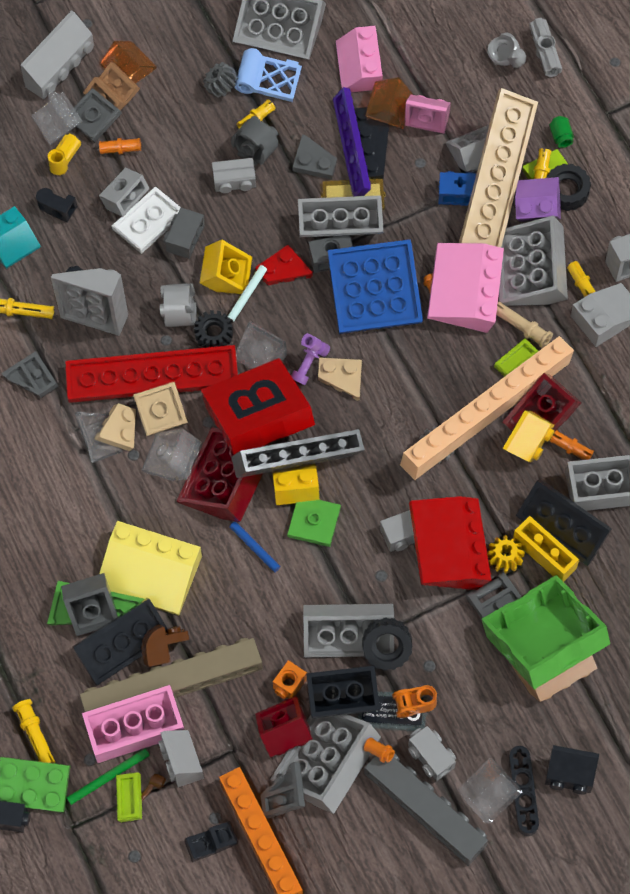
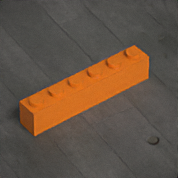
[219,767,303,894]

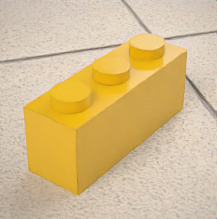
[513,516,579,582]

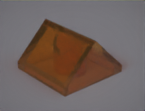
[101,41,157,84]
[365,77,413,129]

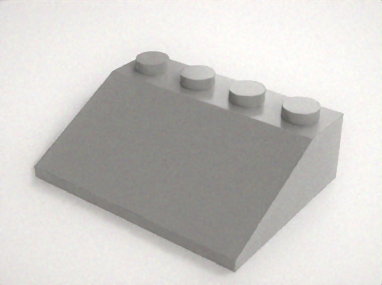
[232,0,326,60]
[499,215,568,306]
[51,268,128,336]
[271,714,381,814]

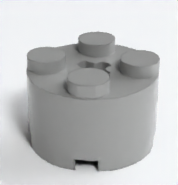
[160,283,197,327]

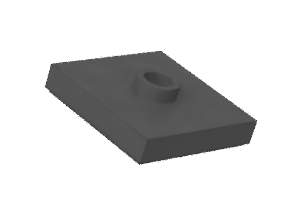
[65,88,122,143]

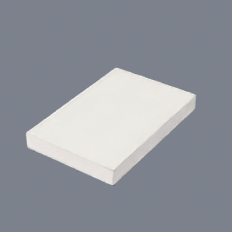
[112,187,181,254]

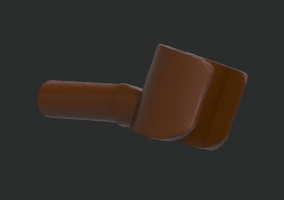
[141,774,166,801]

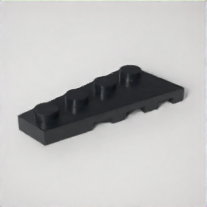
[354,104,391,181]

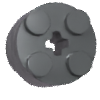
[231,116,278,166]

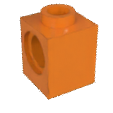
[273,660,307,699]

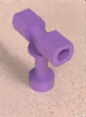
[291,333,330,385]

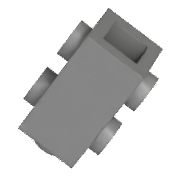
[408,726,456,782]

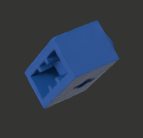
[438,171,476,205]

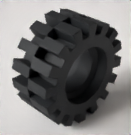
[194,310,233,348]

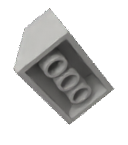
[20,10,94,99]
[298,195,383,237]
[303,604,394,657]

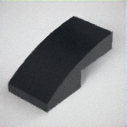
[184,821,238,862]

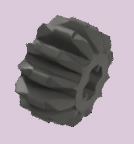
[203,62,238,98]

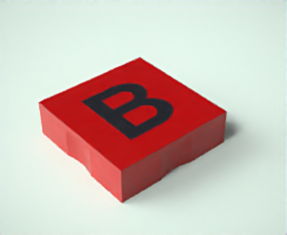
[201,358,315,455]

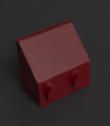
[255,696,312,757]

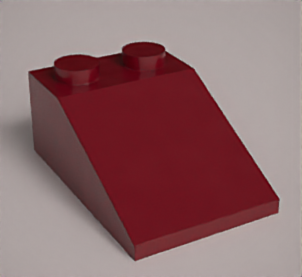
[503,373,582,432]

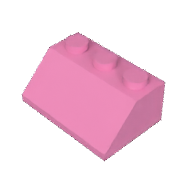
[336,26,382,92]

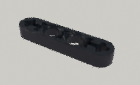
[509,746,539,836]

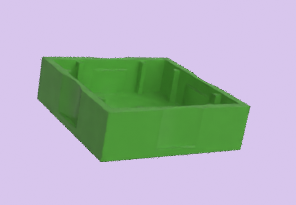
[481,575,610,689]

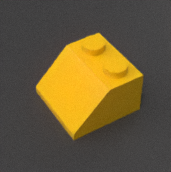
[200,240,252,294]
[503,410,554,462]
[272,464,320,505]

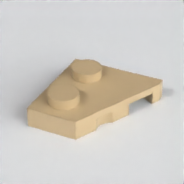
[318,358,362,400]
[95,403,136,451]

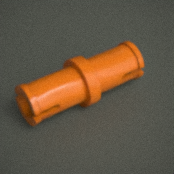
[99,138,141,154]
[550,430,594,460]

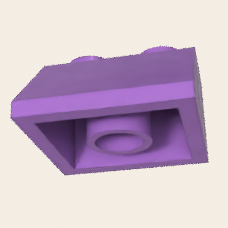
[515,177,561,222]

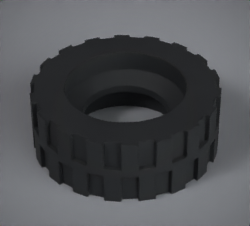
[546,164,591,211]
[362,617,413,671]

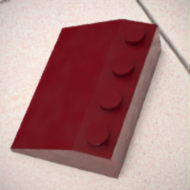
[177,428,272,522]

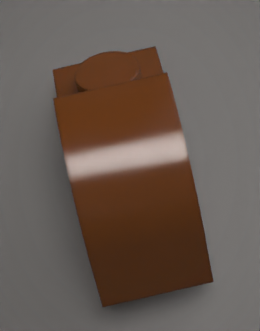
[141,624,189,667]

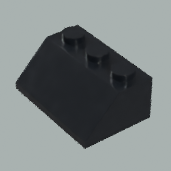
[306,666,380,718]

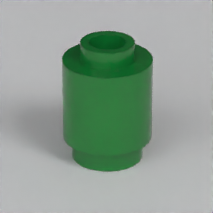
[549,116,574,148]

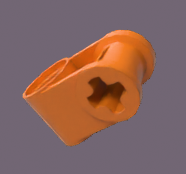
[392,685,437,718]

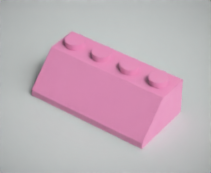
[82,685,184,763]

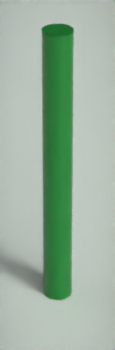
[66,748,150,805]

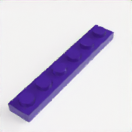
[333,87,371,197]

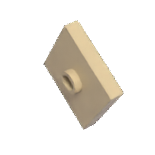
[133,382,188,436]

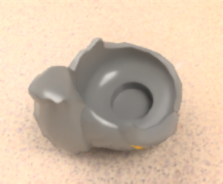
[487,33,526,68]

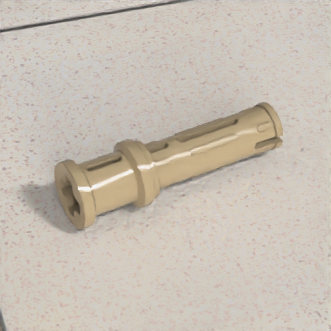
[496,302,553,349]

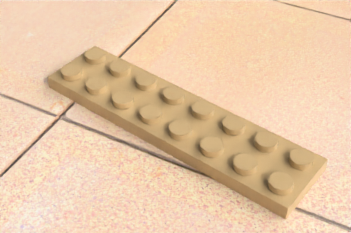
[459,88,538,248]

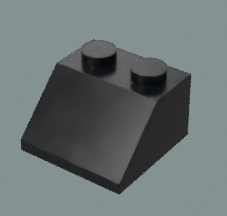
[545,745,599,795]

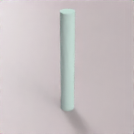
[227,265,267,322]

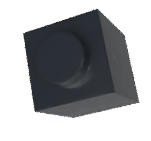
[0,801,30,833]

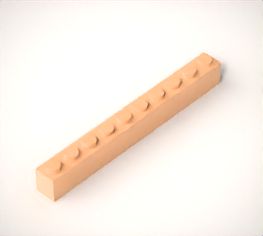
[400,336,574,480]

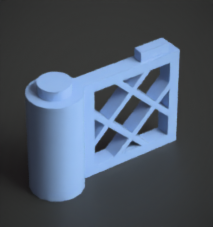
[235,48,302,102]

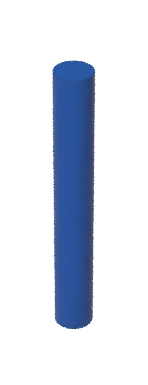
[230,521,281,572]

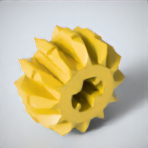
[487,535,525,574]

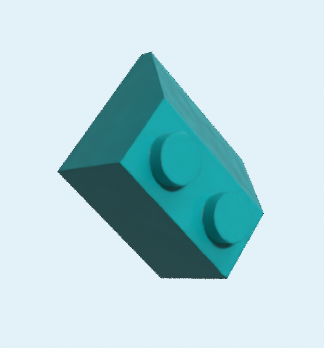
[0,206,41,269]

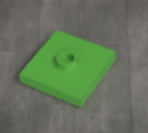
[287,500,341,547]

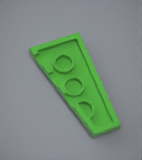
[47,581,144,625]

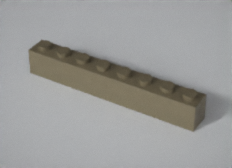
[80,638,263,712]

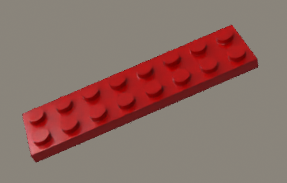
[65,345,238,403]

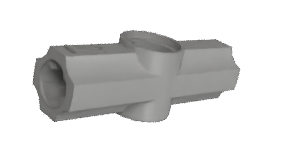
[529,18,562,77]

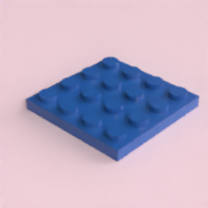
[327,239,423,334]

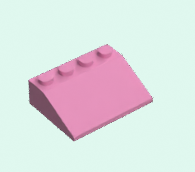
[427,243,504,333]

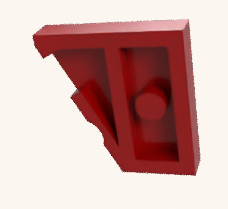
[255,245,313,286]

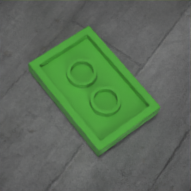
[0,757,70,812]

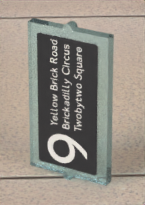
[358,691,428,731]

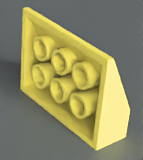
[100,521,202,616]

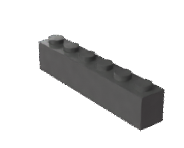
[231,429,365,478]
[364,754,488,866]

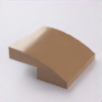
[83,62,140,110]

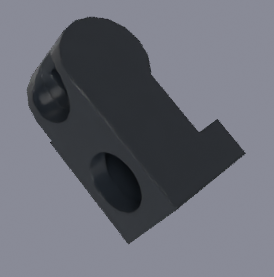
[36,188,77,222]

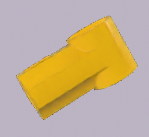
[48,133,81,175]

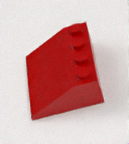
[409,496,492,590]

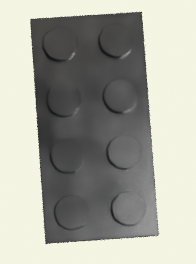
[516,479,612,566]
[72,598,167,685]

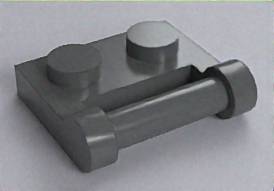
[466,572,522,619]

